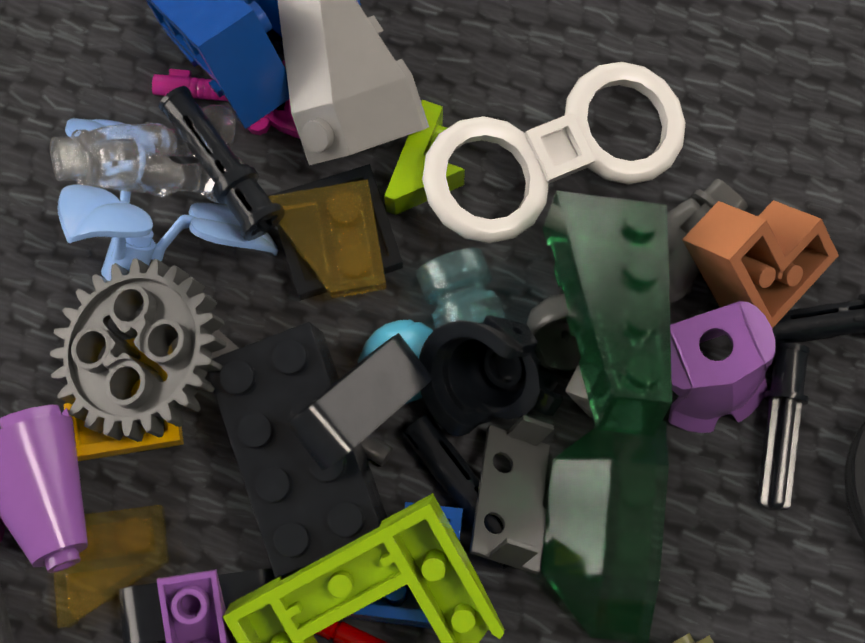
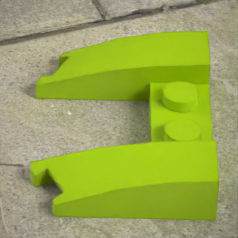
[222,493,505,643]

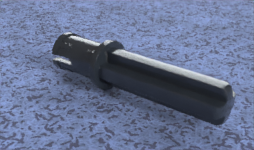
[757,342,810,511]

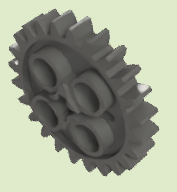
[50,258,226,442]

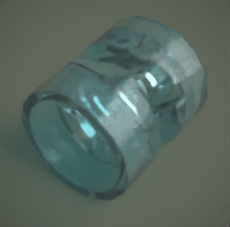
[416,248,507,329]

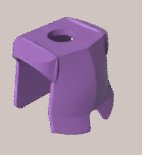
[644,301,775,433]

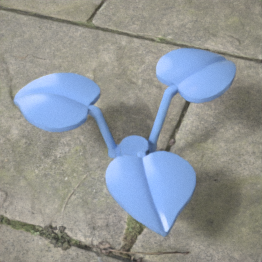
[57,118,278,281]

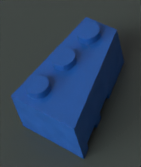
[146,0,290,129]

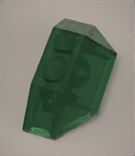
[541,419,669,643]

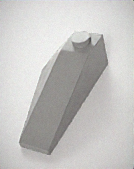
[277,0,429,166]

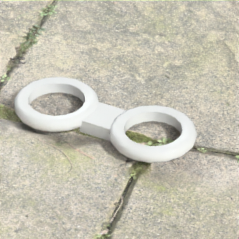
[422,61,686,243]

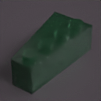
[543,190,672,436]

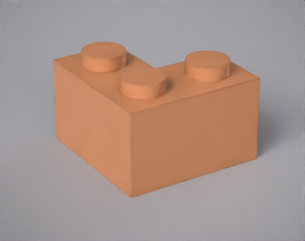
[682,200,839,329]

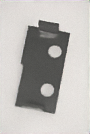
[469,415,554,574]

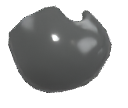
[527,292,613,371]

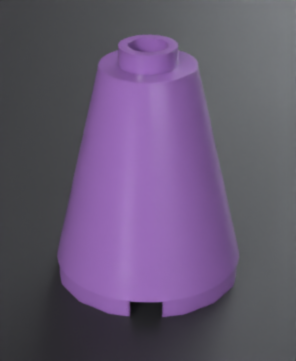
[0,405,88,573]

